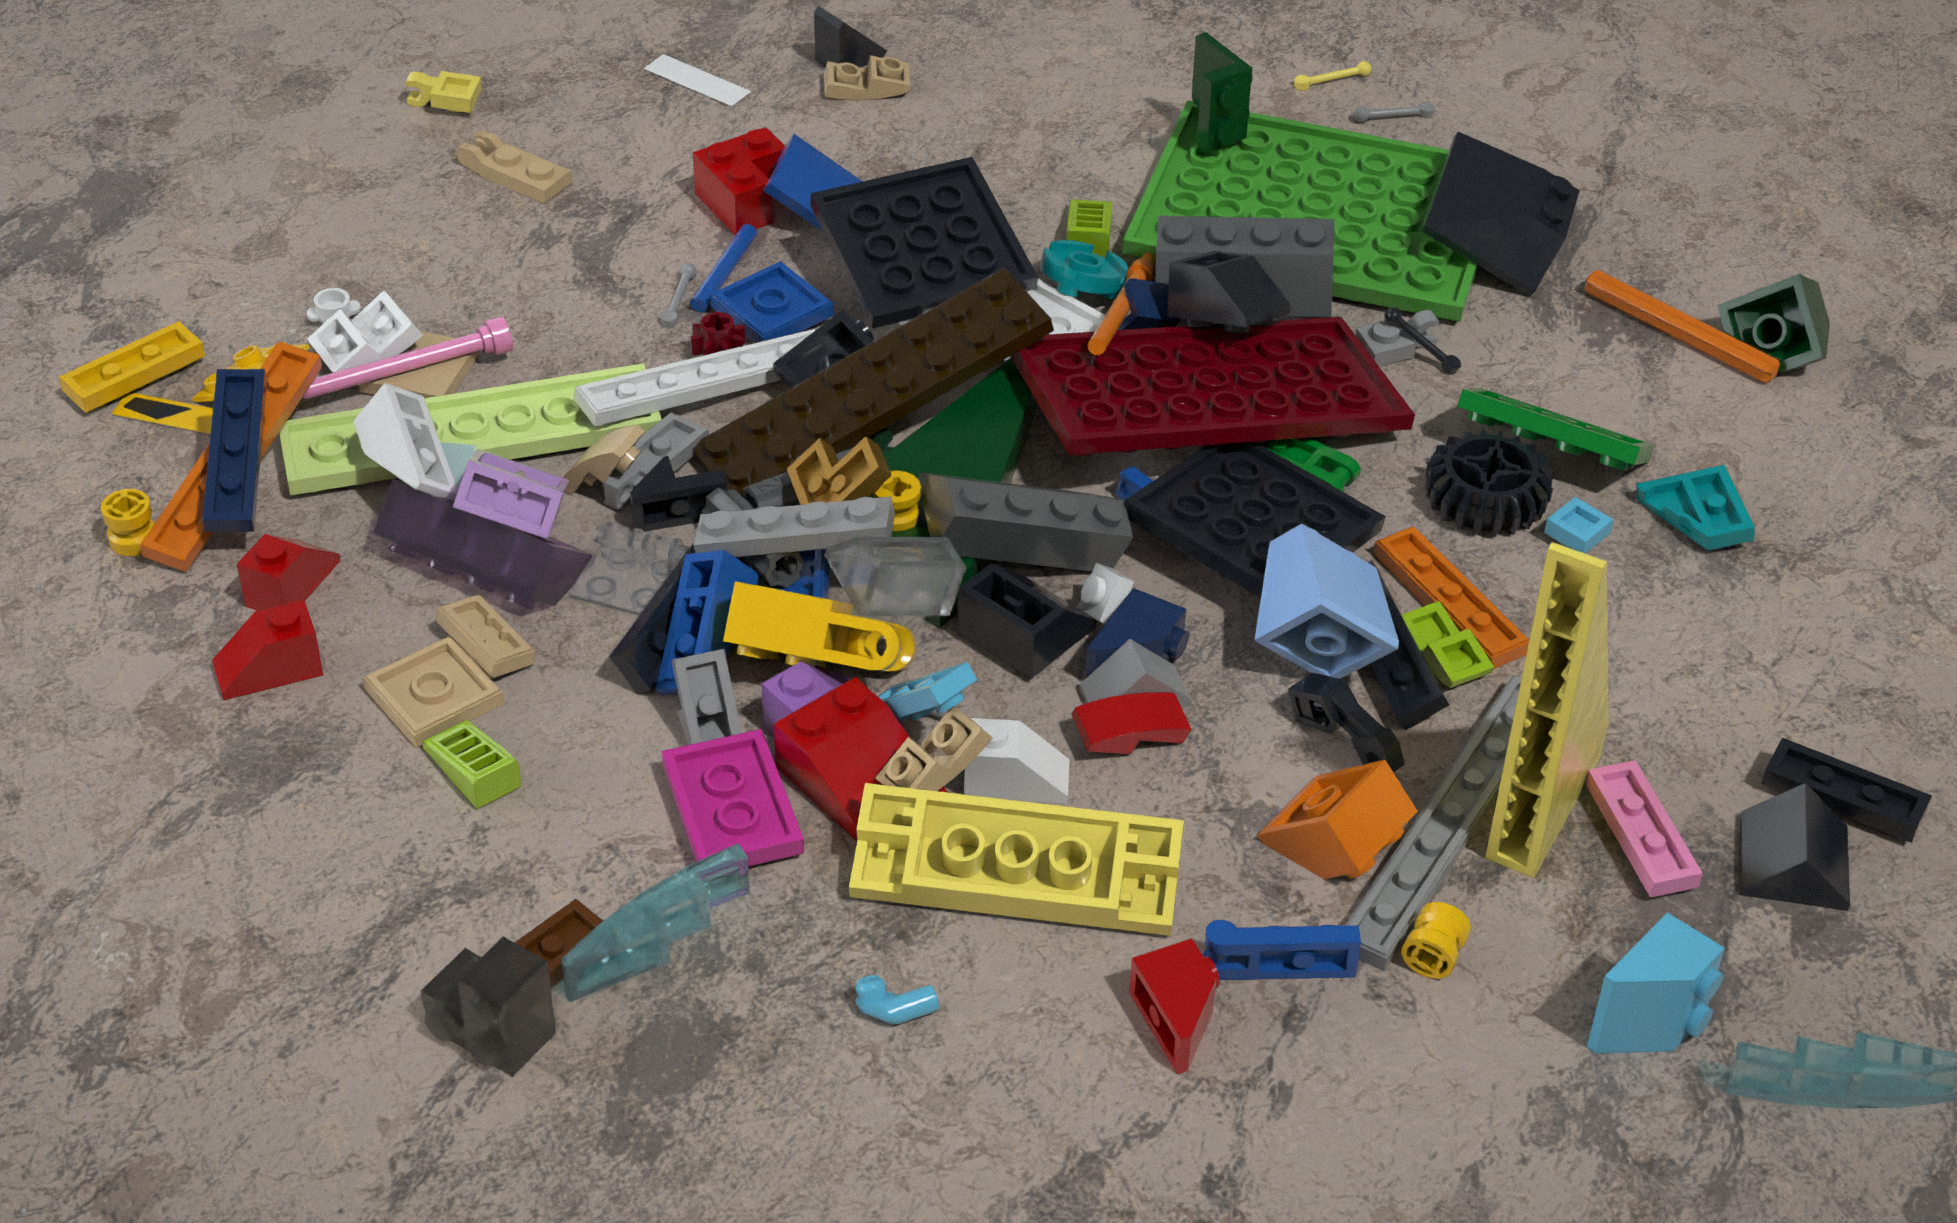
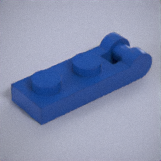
[1203,920,1361,980]

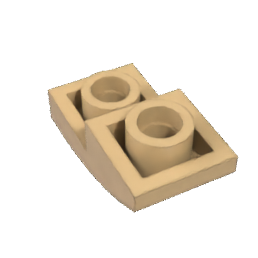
[824,55,911,100]
[563,425,645,496]
[876,706,993,791]

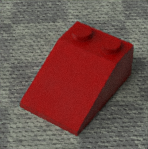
[774,677,948,842]

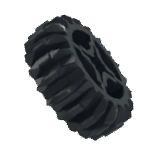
[1425,429,1553,537]

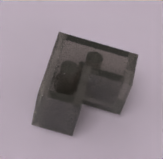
[420,936,556,1077]

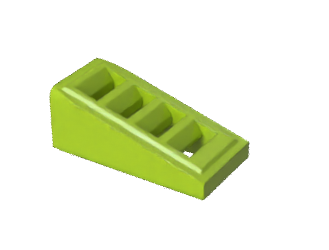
[1066,199,1113,258]
[422,719,522,809]

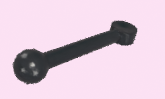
[1384,308,1461,374]

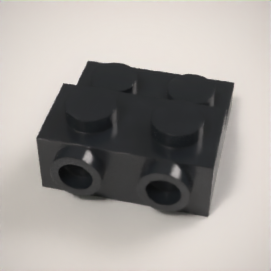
[773,310,874,389]

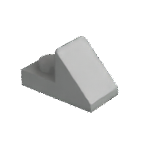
[671,649,742,745]

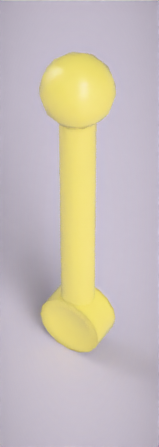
[1294,61,1372,91]

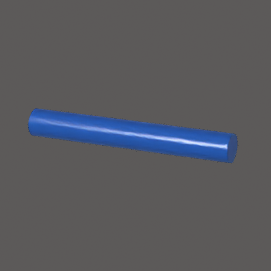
[690,224,757,313]

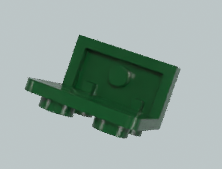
[1192,32,1253,153]

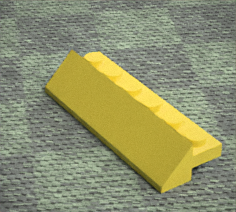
[849,783,1184,936]

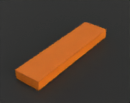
[1373,526,1529,669]

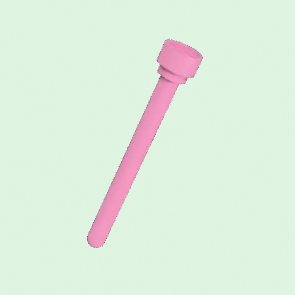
[302,316,513,399]

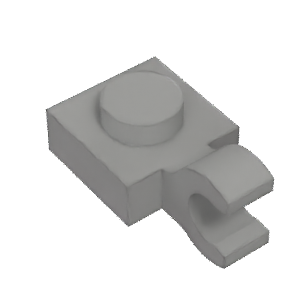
[1356,310,1439,366]

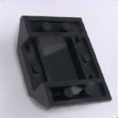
[1420,131,1580,297]

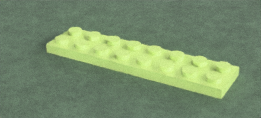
[279,363,662,496]

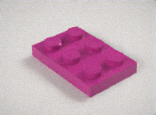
[661,729,804,877]

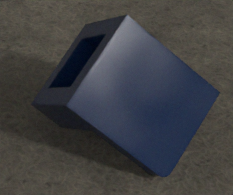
[1118,278,1180,330]

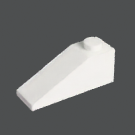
[353,383,458,501]

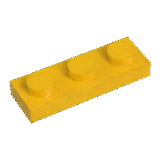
[59,321,205,413]

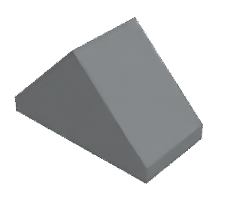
[1079,639,1191,708]

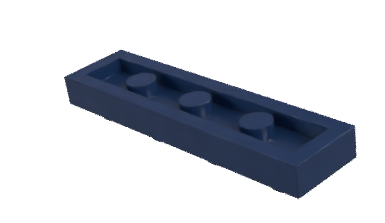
[202,369,267,532]

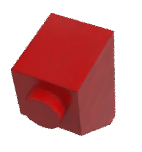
[237,534,341,611]
[212,600,324,700]
[1129,938,1220,1075]

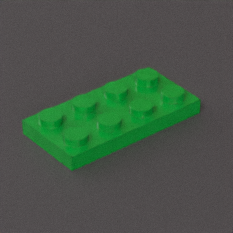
[1457,388,1655,470]

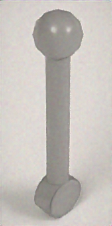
[1353,102,1435,122]
[660,263,697,328]

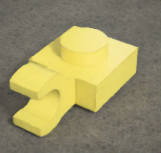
[406,71,482,113]

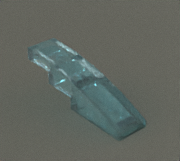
[561,843,750,1002]
[1726,1032,1957,1109]

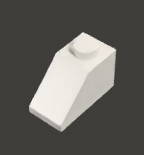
[964,718,1070,804]

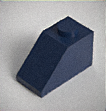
[1085,588,1189,679]

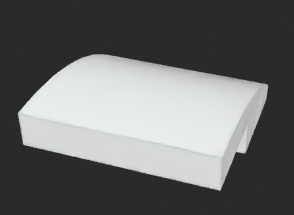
[307,291,423,373]

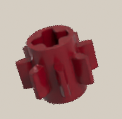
[690,312,745,356]

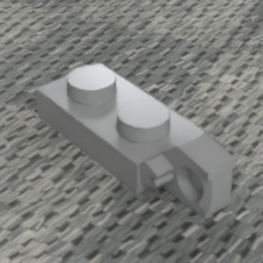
[602,412,709,511]

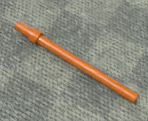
[1088,253,1156,355]

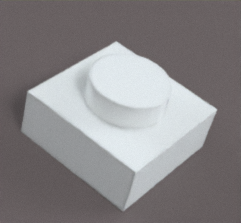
[1077,563,1134,624]

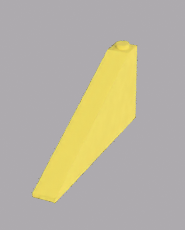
[1485,542,1609,878]

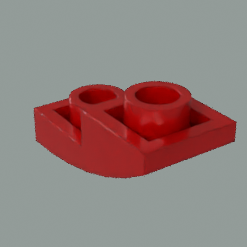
[1071,692,1192,754]

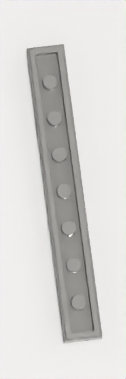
[1345,675,1522,971]

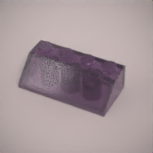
[373,479,597,609]

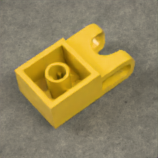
[723,581,916,672]

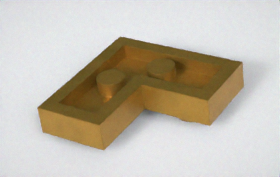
[787,436,892,505]

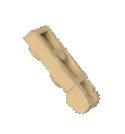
[455,130,572,204]

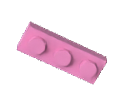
[1585,760,1703,898]

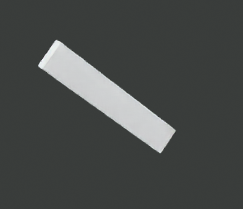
[574,329,816,427]

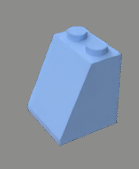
[1254,524,1399,679]

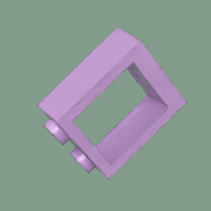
[453,449,570,539]

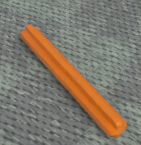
[1584,270,1780,383]

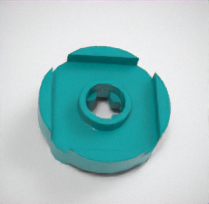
[1039,240,1128,299]

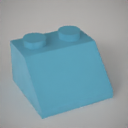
[1587,912,1725,1053]

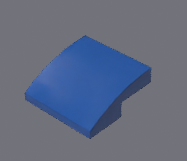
[763,134,862,231]

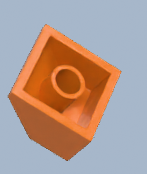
[1257,760,1417,879]

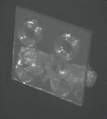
[568,521,690,616]

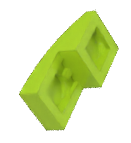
[1402,601,1494,688]

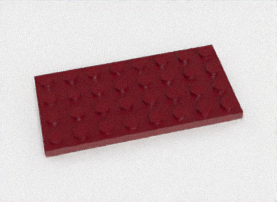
[1010,317,1415,456]

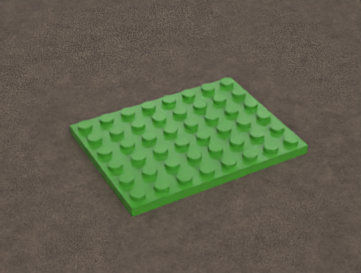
[1122,100,1478,322]

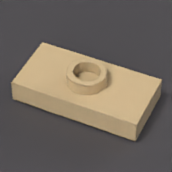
[436,594,535,678]

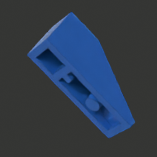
[655,550,759,695]

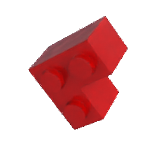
[693,127,785,236]

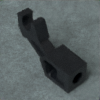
[1288,673,1405,772]

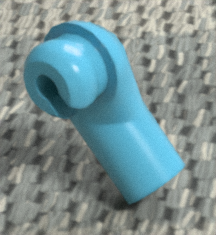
[855,975,939,1024]

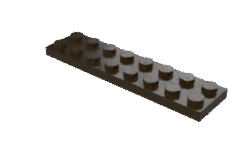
[693,268,1054,497]

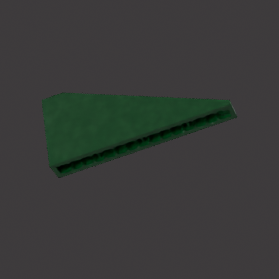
[830,357,1038,628]

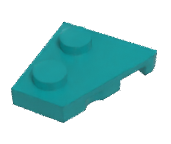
[1636,465,1755,550]

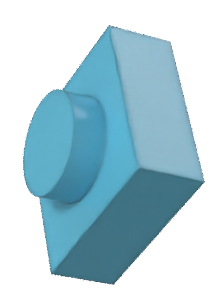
[1544,497,1614,554]

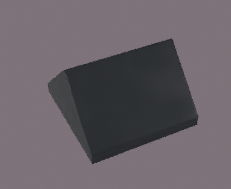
[1740,783,1850,911]

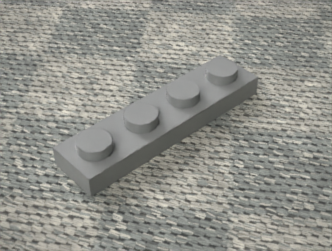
[693,497,895,557]

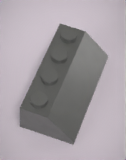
[1156,216,1335,321]
[918,472,1133,571]

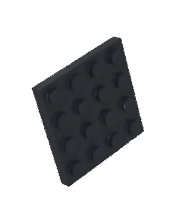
[810,157,1038,329]
[1124,442,1386,600]

